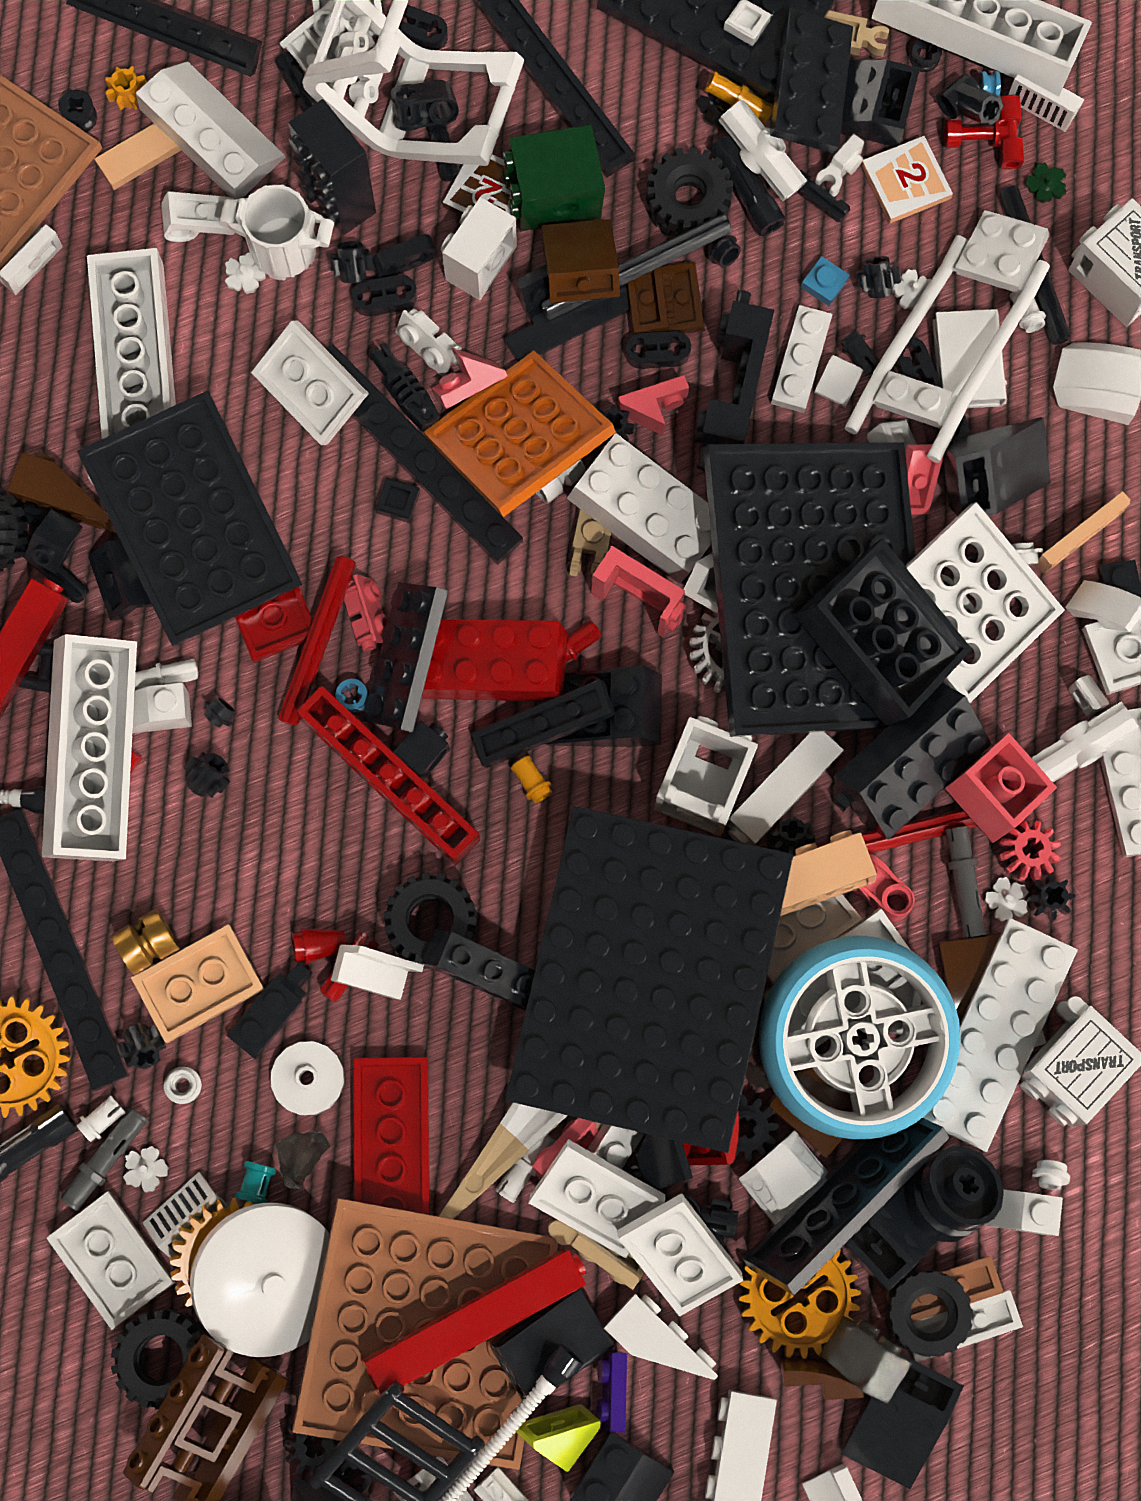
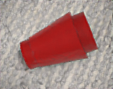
[292,928,346,964]

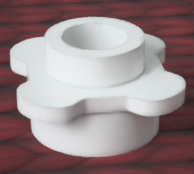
[1012,543,1043,566]

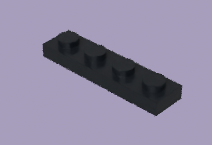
[471,679,616,768]

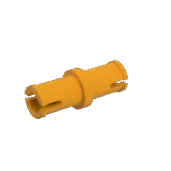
[704,71,774,124]

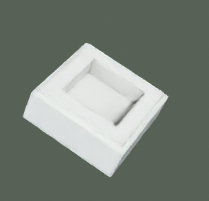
[724,0,771,46]

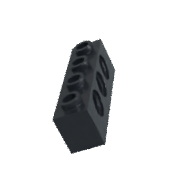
[421,929,535,1012]

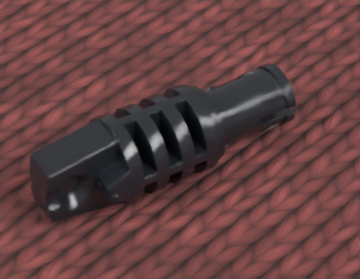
[369,343,440,432]

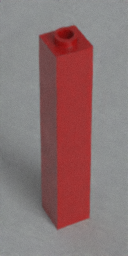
[0,577,69,719]
[361,1249,586,1396]

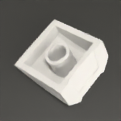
[1053,342,1141,425]

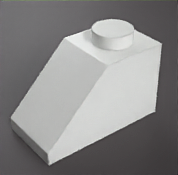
[132,683,192,733]
[984,1190,1063,1236]

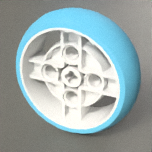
[759,936,960,1139]

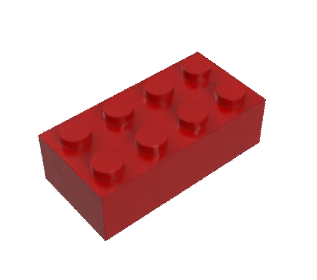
[421,619,567,701]

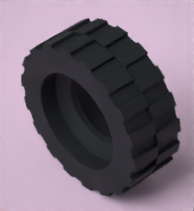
[885,1270,974,1357]

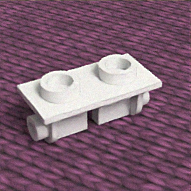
[395,308,462,377]

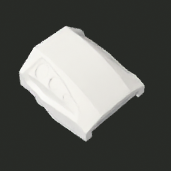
[280,0,376,89]
[738,1130,828,1225]

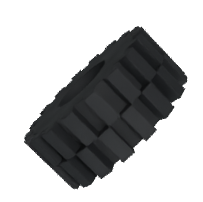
[646,147,733,237]

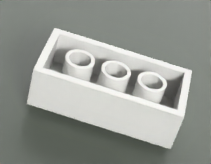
[567,433,712,584]

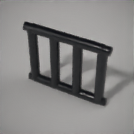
[308,1381,485,1501]

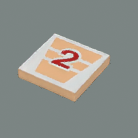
[861,136,953,224]

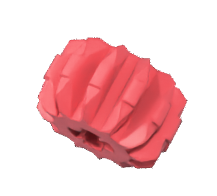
[998,820,1061,882]

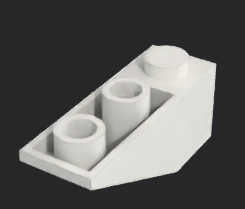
[603,1294,718,1380]

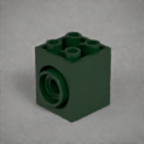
[503,125,605,232]

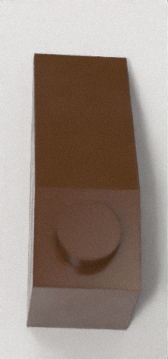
[7,452,115,533]

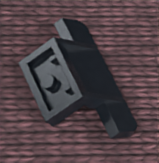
[504,265,631,361]

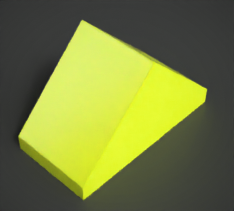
[516,1404,600,1472]

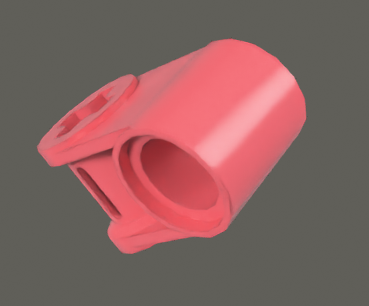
[853,854,915,922]

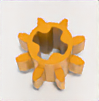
[105,66,147,111]

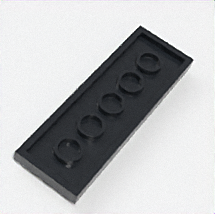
[742,1118,949,1295]

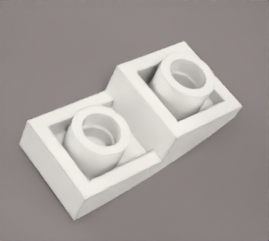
[1065,580,1141,632]

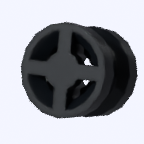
[58,89,98,132]

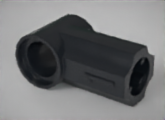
[936,74,1004,125]

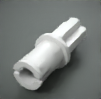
[134,659,199,691]

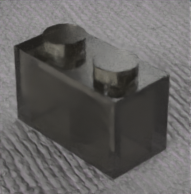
[819,1315,912,1404]

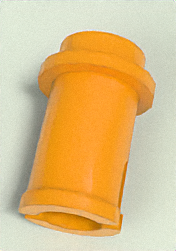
[510,756,552,804]

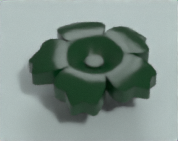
[1025,162,1067,203]

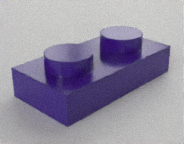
[596,1351,627,1432]

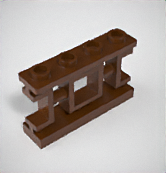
[123,1334,288,1501]

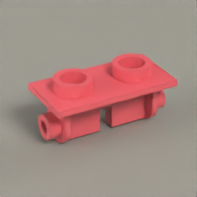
[344,574,389,652]

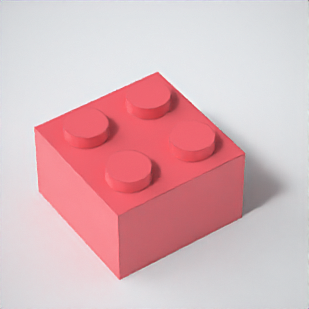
[945,733,1057,843]

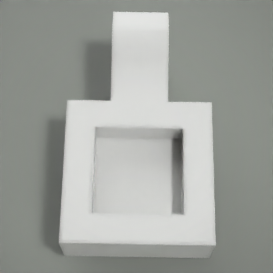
[815,134,864,197]

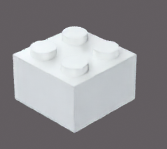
[441,197,517,300]

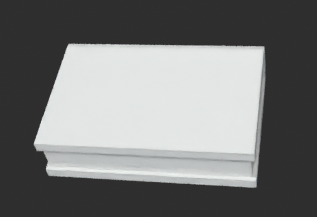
[932,309,1007,408]

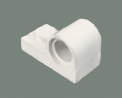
[161,191,237,242]

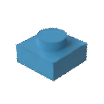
[801,256,850,306]

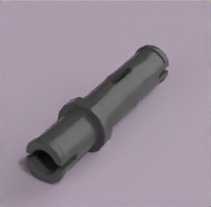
[945,826,987,938]
[59,1107,149,1211]

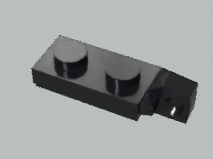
[226,963,312,1059]

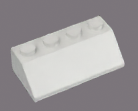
[136,61,285,200]

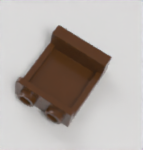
[542,219,620,303]

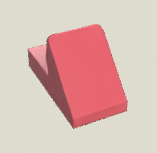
[432,348,508,409]
[617,375,689,435]
[905,444,944,515]

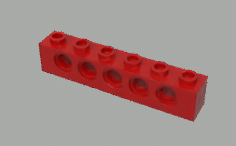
[296,685,480,866]

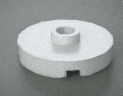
[271,1041,345,1116]

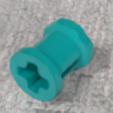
[234,1161,276,1204]

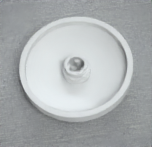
[190,1202,330,1357]

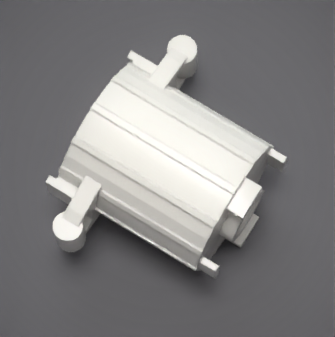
[219,184,334,280]

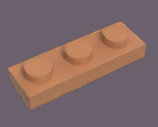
[883,1256,1004,1322]

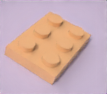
[131,924,264,1043]

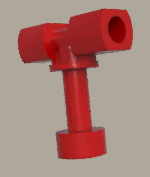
[944,95,1024,169]

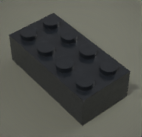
[288,99,376,236]
[834,683,992,840]

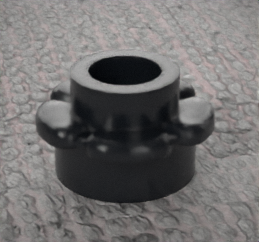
[709,235,741,268]
[204,695,237,728]

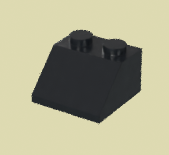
[569,1431,674,1501]

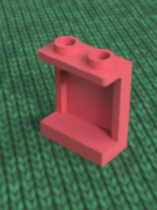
[591,546,687,637]

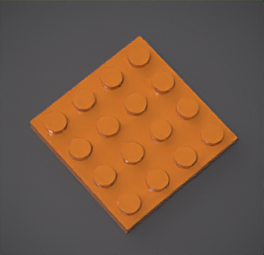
[424,350,616,517]

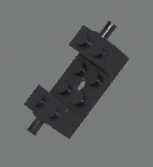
[694,290,774,471]

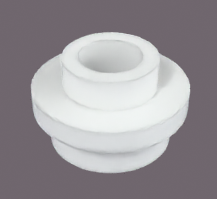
[164,1067,202,1104]
[1032,1160,1070,1190]

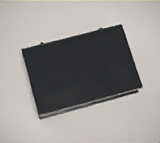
[490,1289,614,1400]

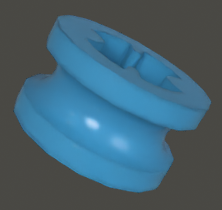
[978,71,1001,96]
[335,678,369,714]

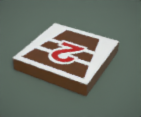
[443,154,512,216]

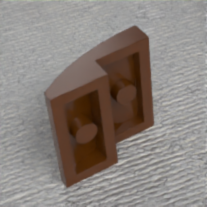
[628,261,705,334]
[938,932,1002,1018]
[766,1050,853,1158]
[780,1356,864,1400]

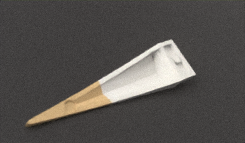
[439,1103,568,1219]

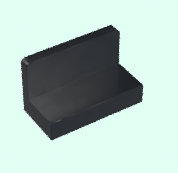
[88,540,153,621]

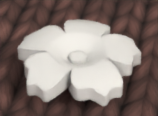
[225,252,266,294]
[894,269,931,310]
[984,877,1028,922]
[123,1146,169,1192]

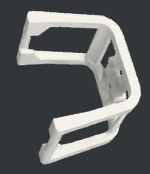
[302,0,524,166]

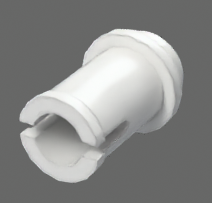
[1009,292,1046,333]
[76,1095,126,1142]

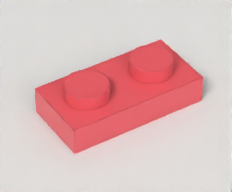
[532,1118,599,1181]

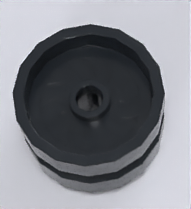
[905,1146,1004,1242]

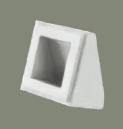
[814,355,863,408]
[867,419,917,452]
[1068,675,1109,717]

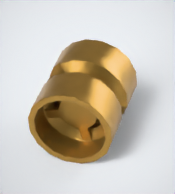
[111,909,180,976]

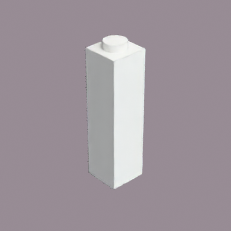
[726,732,843,846]

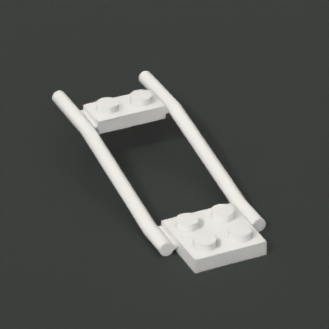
[845,210,1050,463]

